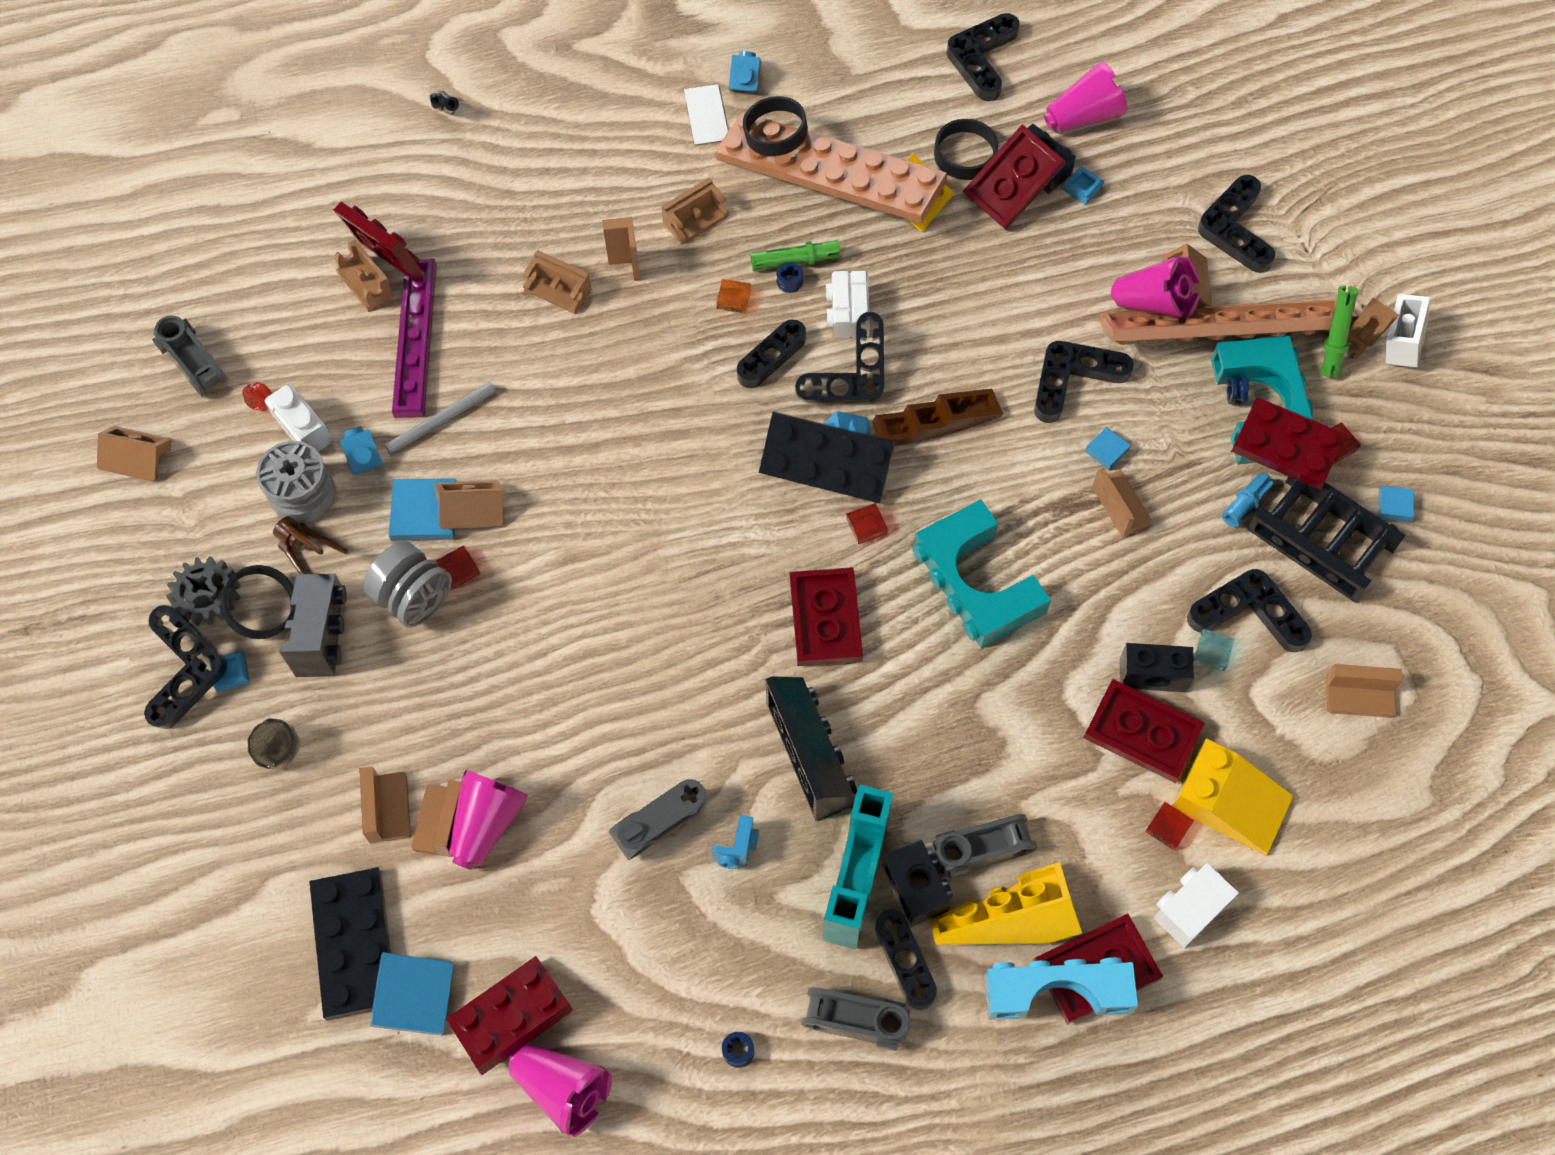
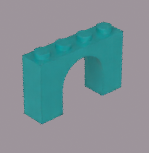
[1211,336,1313,465]
[912,499,1051,648]
[822,784,893,949]

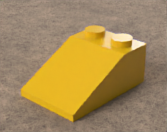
[1171,738,1293,855]

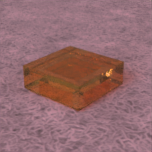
[716,279,751,314]

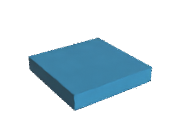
[389,478,457,541]
[370,952,454,1036]

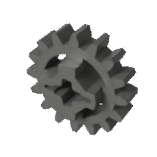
[166,556,241,626]

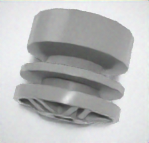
[256,441,336,524]
[363,540,452,628]

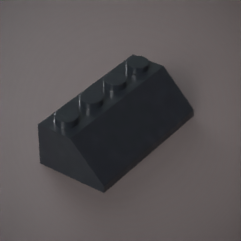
[766,676,857,821]

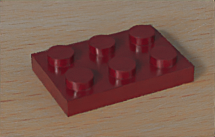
[963,124,1066,230]
[333,202,424,282]
[1231,397,1346,490]
[789,567,863,666]
[1083,678,1205,783]
[1033,913,1163,1025]
[446,956,574,1075]

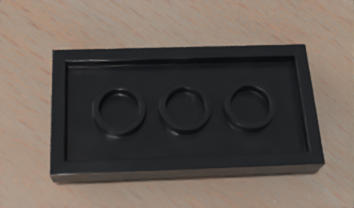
[758,411,896,503]
[309,867,391,1021]

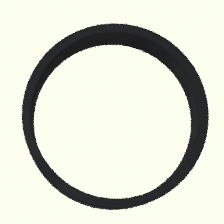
[743,96,808,156]
[934,119,998,180]
[221,565,294,639]

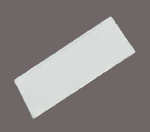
[684,84,728,145]

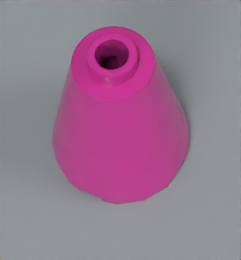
[1044,61,1128,133]
[1111,256,1199,318]
[448,770,528,870]
[508,1044,612,1137]

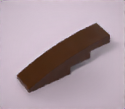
[872,388,1003,446]

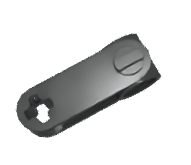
[152,315,228,397]
[608,779,705,860]
[932,814,1038,879]
[801,987,910,1051]

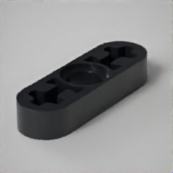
[737,319,806,388]
[875,909,937,1010]

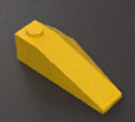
[931,862,1082,945]

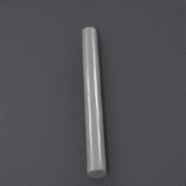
[384,382,496,455]

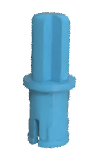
[1222,473,1273,527]

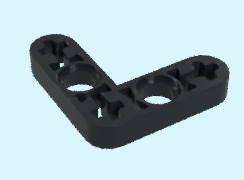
[947,13,1019,101]
[1198,175,1275,273]
[795,312,884,403]
[1034,341,1134,423]
[1187,569,1312,652]
[144,605,227,729]

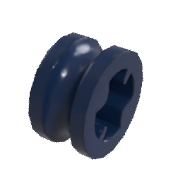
[776,262,803,293]
[1226,376,1249,404]
[722,1032,754,1068]

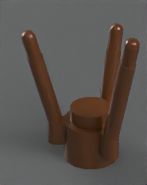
[273,516,348,574]

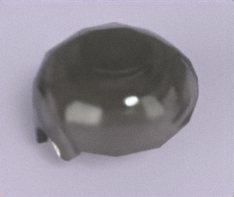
[248,718,300,769]

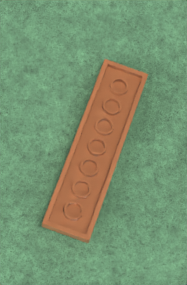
[715,112,947,224]
[1100,299,1358,345]

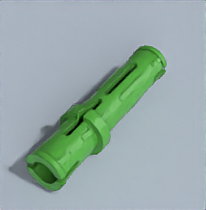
[750,240,841,271]
[1320,285,1359,378]

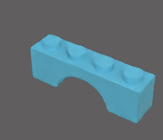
[984,957,1138,1020]

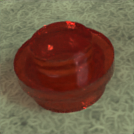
[242,382,272,411]

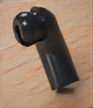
[430,91,459,114]

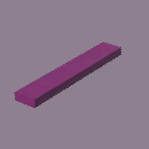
[392,258,437,418]

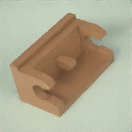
[662,178,729,244]
[335,239,393,312]
[523,250,592,314]
[1347,297,1399,359]

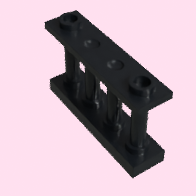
[1247,476,1406,603]

